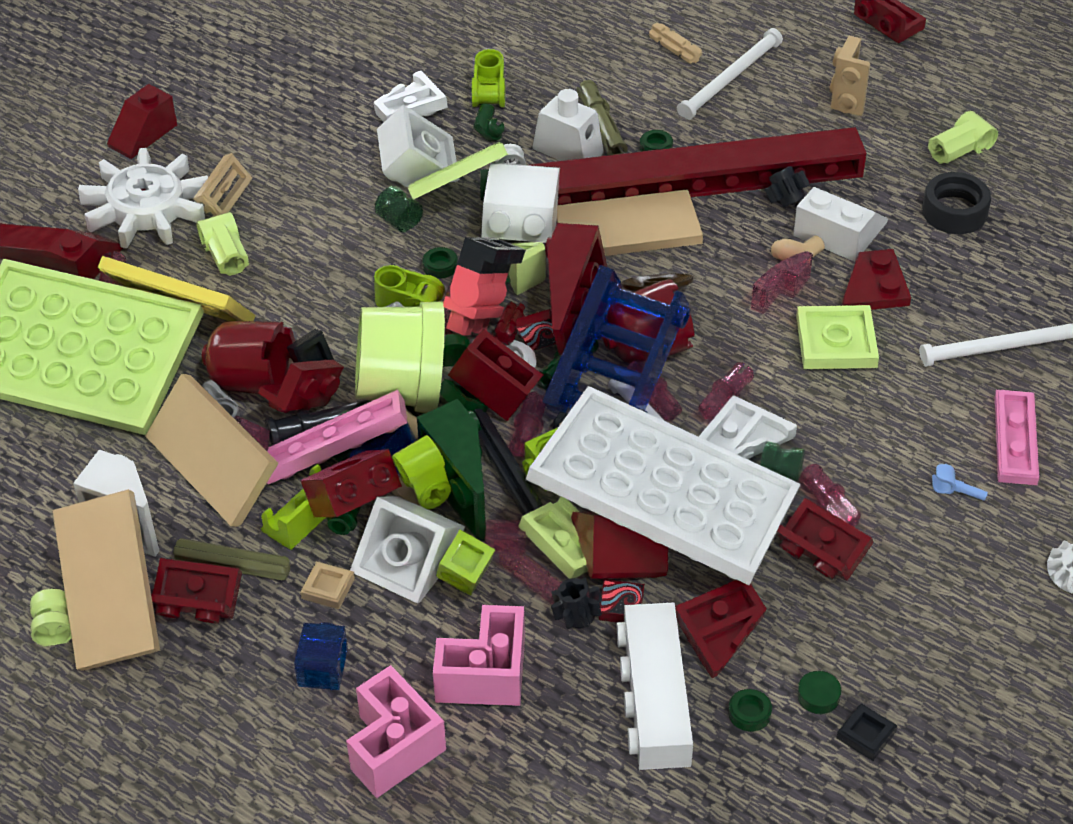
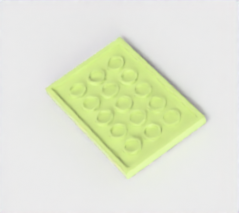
[0,259,204,435]

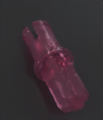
[625,360,682,421]
[698,362,754,420]
[509,391,547,457]
[800,464,861,527]

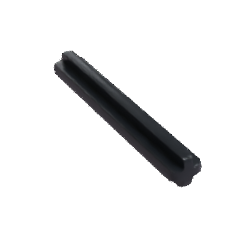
[473,408,544,516]

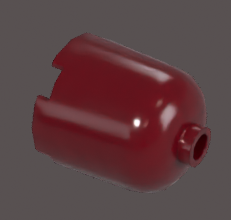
[601,279,695,365]
[202,321,295,394]

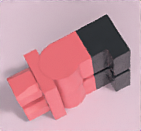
[443,237,526,336]

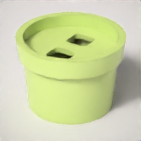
[355,301,445,413]

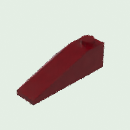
[0,223,123,280]
[545,223,610,356]

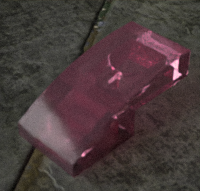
[751,251,813,314]

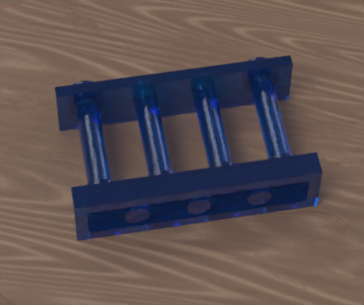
[542,265,691,414]

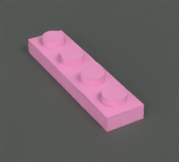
[265,390,407,485]

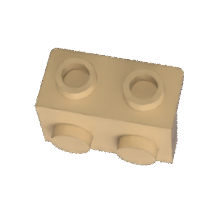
[830,36,870,116]

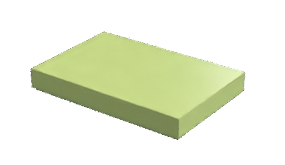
[408,142,508,199]

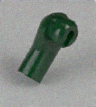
[473,103,505,141]

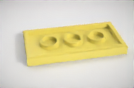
[98,256,256,321]

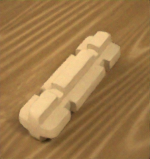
[649,23,702,63]

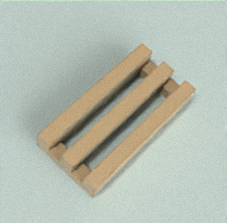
[193,153,252,217]

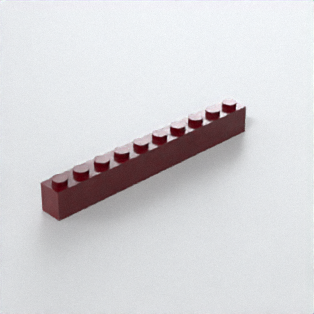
[529,127,867,205]

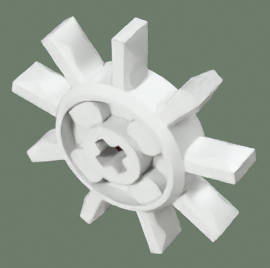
[78,148,208,248]

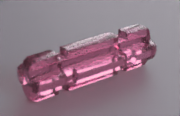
[499,544,563,604]

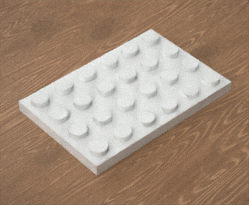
[526,386,801,585]

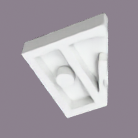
[699,395,797,459]

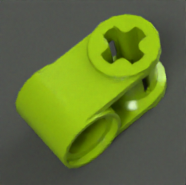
[472,49,505,107]
[374,265,445,307]
[392,435,451,509]

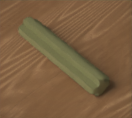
[173,538,291,581]

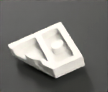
[374,71,448,122]

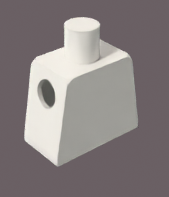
[533,89,604,161]

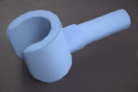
[932,464,988,501]

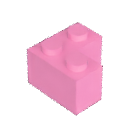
[433,605,525,706]
[346,665,446,798]

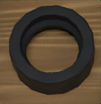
[922,172,991,235]

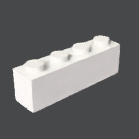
[616,602,693,770]

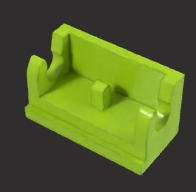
[261,464,326,550]

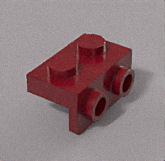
[854,0,926,44]
[258,359,344,413]
[776,498,874,581]
[151,558,242,624]

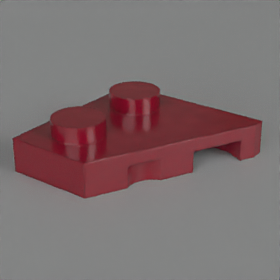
[842,249,912,310]
[675,580,767,678]

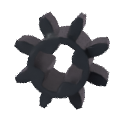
[764,166,810,208]
[551,578,602,629]

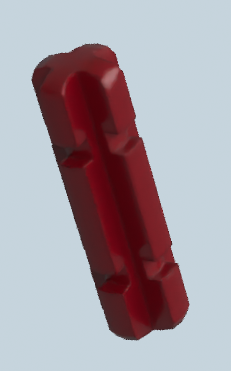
[494,301,525,345]

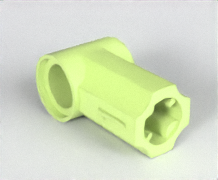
[928,111,998,164]
[196,212,249,276]

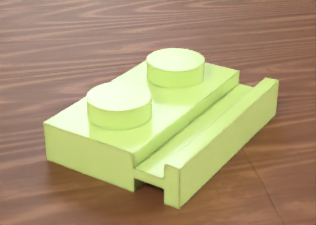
[518,497,588,579]

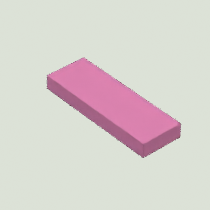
[994,390,1039,485]

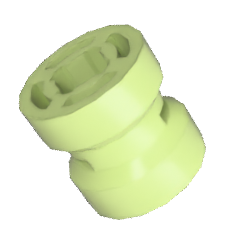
[30,589,72,646]

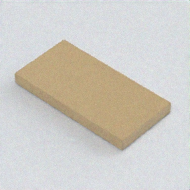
[556,189,703,256]
[145,374,279,527]
[52,489,160,671]

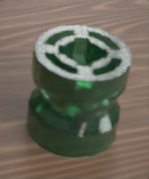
[374,186,423,233]
[760,441,805,483]

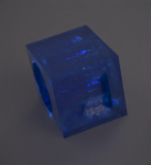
[294,622,348,690]

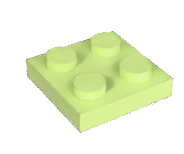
[796,305,879,369]

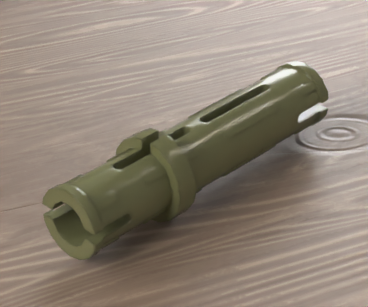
[576,80,628,155]

